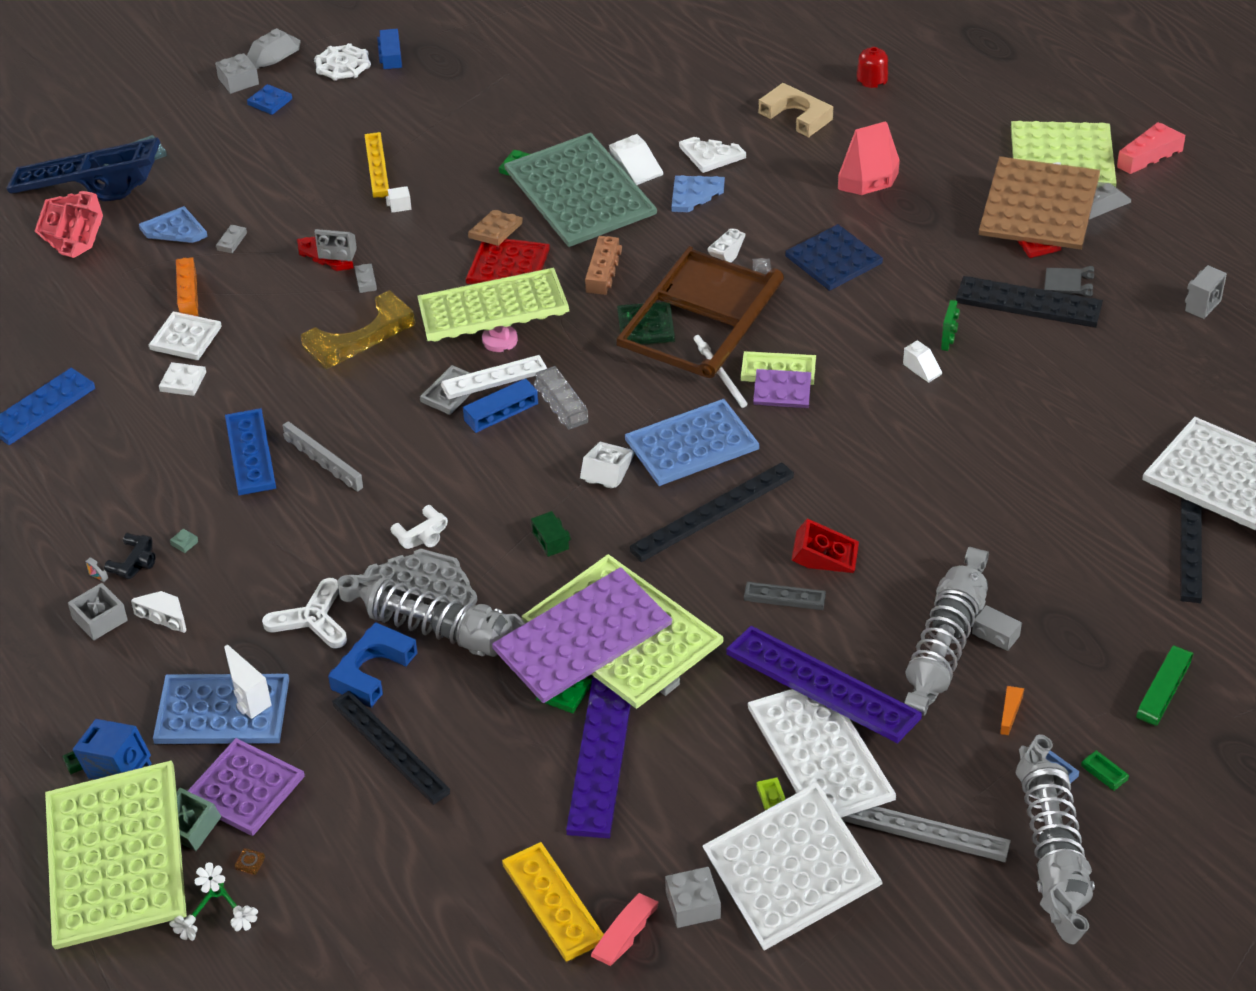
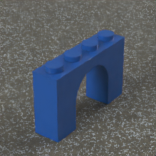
[328,622,417,708]

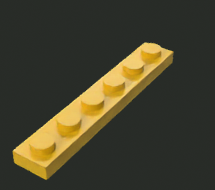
[364,132,389,198]

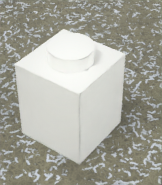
[386,186,411,212]

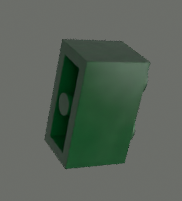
[531,511,571,557]

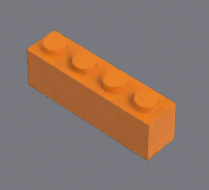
[176,257,198,317]

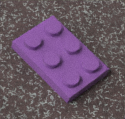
[753,369,811,408]

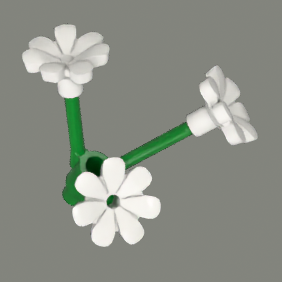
[169,863,258,941]

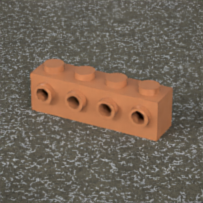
[585,236,622,295]

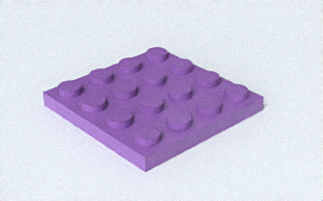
[188,738,305,836]

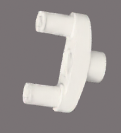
[391,505,448,549]

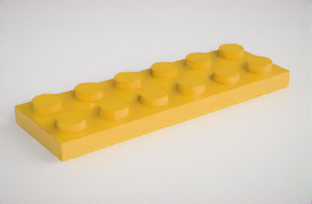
[502,842,604,962]

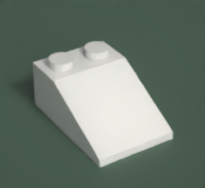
[609,134,663,185]
[580,442,635,488]
[224,645,271,719]

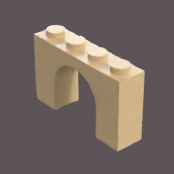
[759,83,833,137]

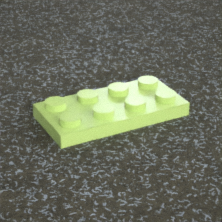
[741,351,816,385]

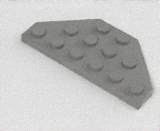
[363,549,477,606]

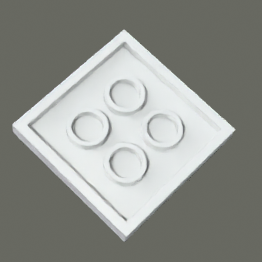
[149,311,222,360]

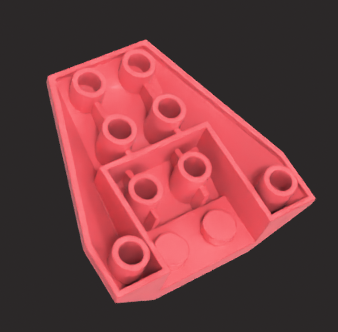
[838,121,900,195]

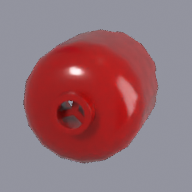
[857,47,888,88]

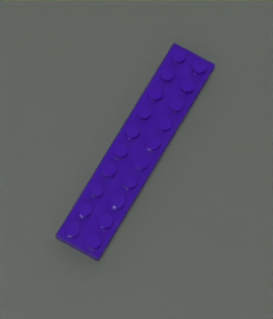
[726,626,922,744]
[566,676,631,839]

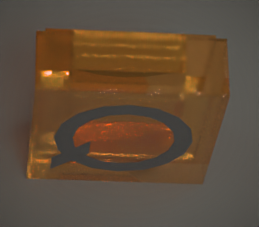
[235,848,265,875]

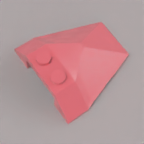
[35,191,103,258]

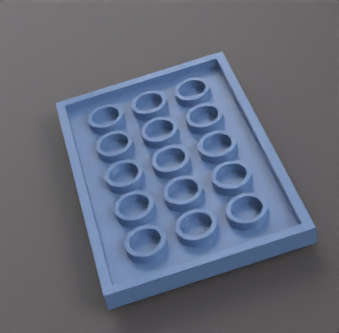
[625,399,759,486]
[153,674,289,744]

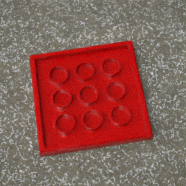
[466,239,550,284]

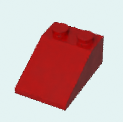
[792,518,859,573]

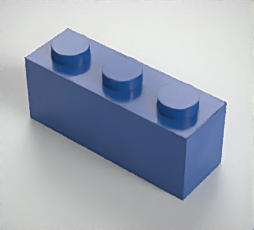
[377,29,402,69]

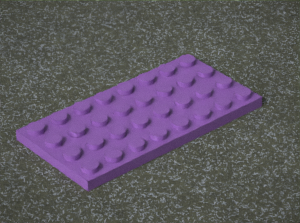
[492,567,672,703]

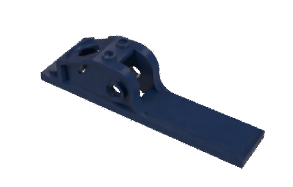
[6,137,161,201]

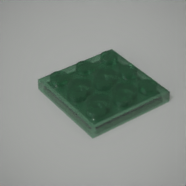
[617,302,675,344]

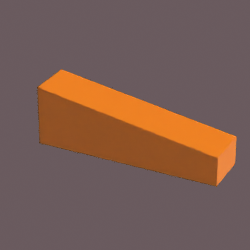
[1000,686,1024,735]

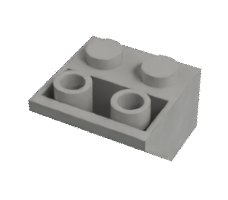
[314,229,357,261]

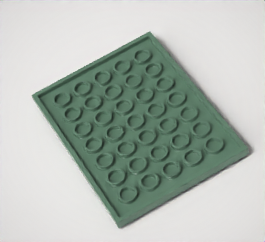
[504,133,657,247]

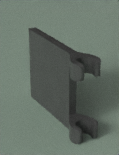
[1044,266,1094,297]

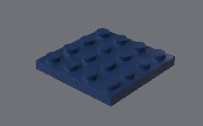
[785,224,883,291]

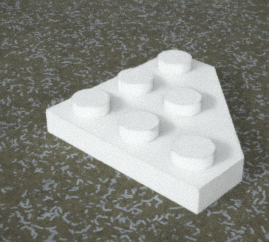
[679,137,746,173]

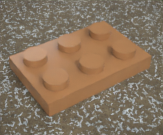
[468,210,522,246]

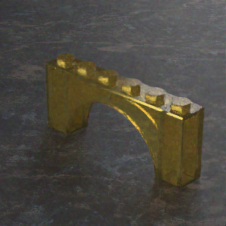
[301,290,415,370]

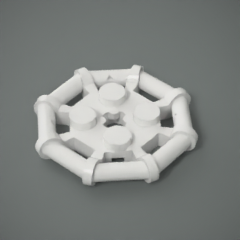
[314,43,371,81]

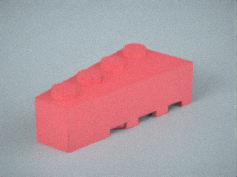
[1117,122,1186,174]

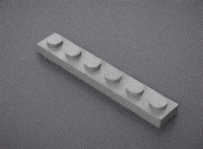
[283,421,363,492]

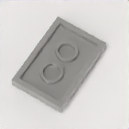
[420,365,471,415]

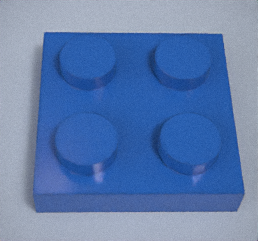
[247,84,292,115]

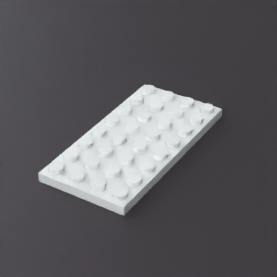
[748,689,896,817]

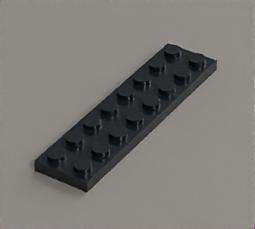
[956,276,1103,328]

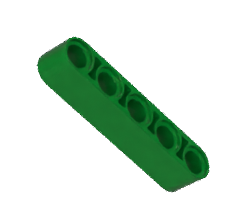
[1136,645,1193,726]

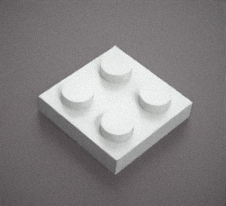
[159,362,206,396]

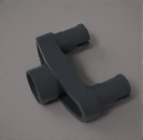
[104,532,156,579]

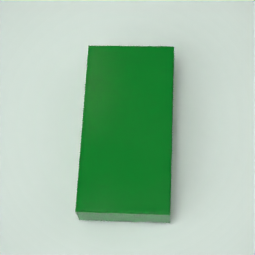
[1081,750,1129,791]

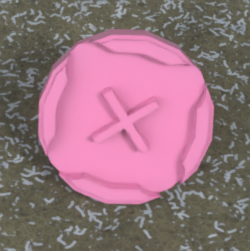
[482,326,518,352]

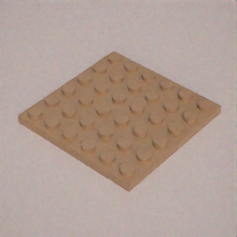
[979,156,1100,250]

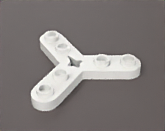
[262,578,347,648]

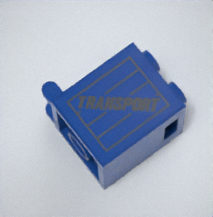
[72,719,152,780]

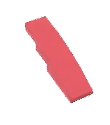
[591,893,659,966]

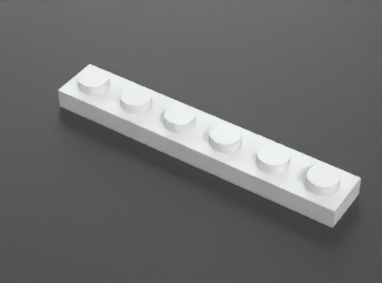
[441,355,547,399]

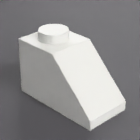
[903,340,942,383]

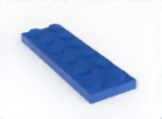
[0,367,95,445]
[225,408,276,495]

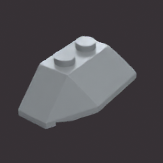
[247,28,301,69]
[1089,182,1131,219]

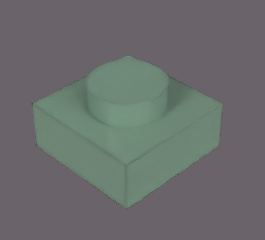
[170,529,198,553]

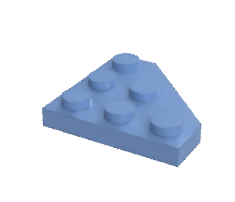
[672,175,725,212]
[139,206,208,243]

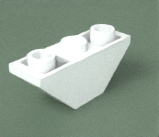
[708,229,745,262]
[131,591,187,633]

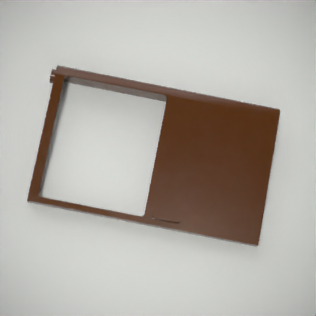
[616,246,784,378]

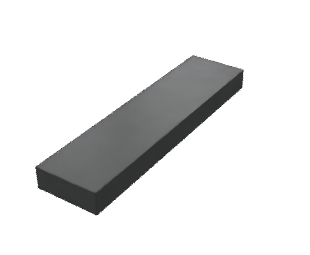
[744,582,826,610]

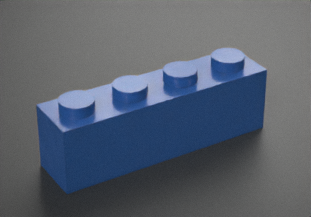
[463,378,538,433]

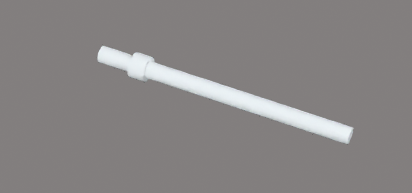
[694,335,747,408]

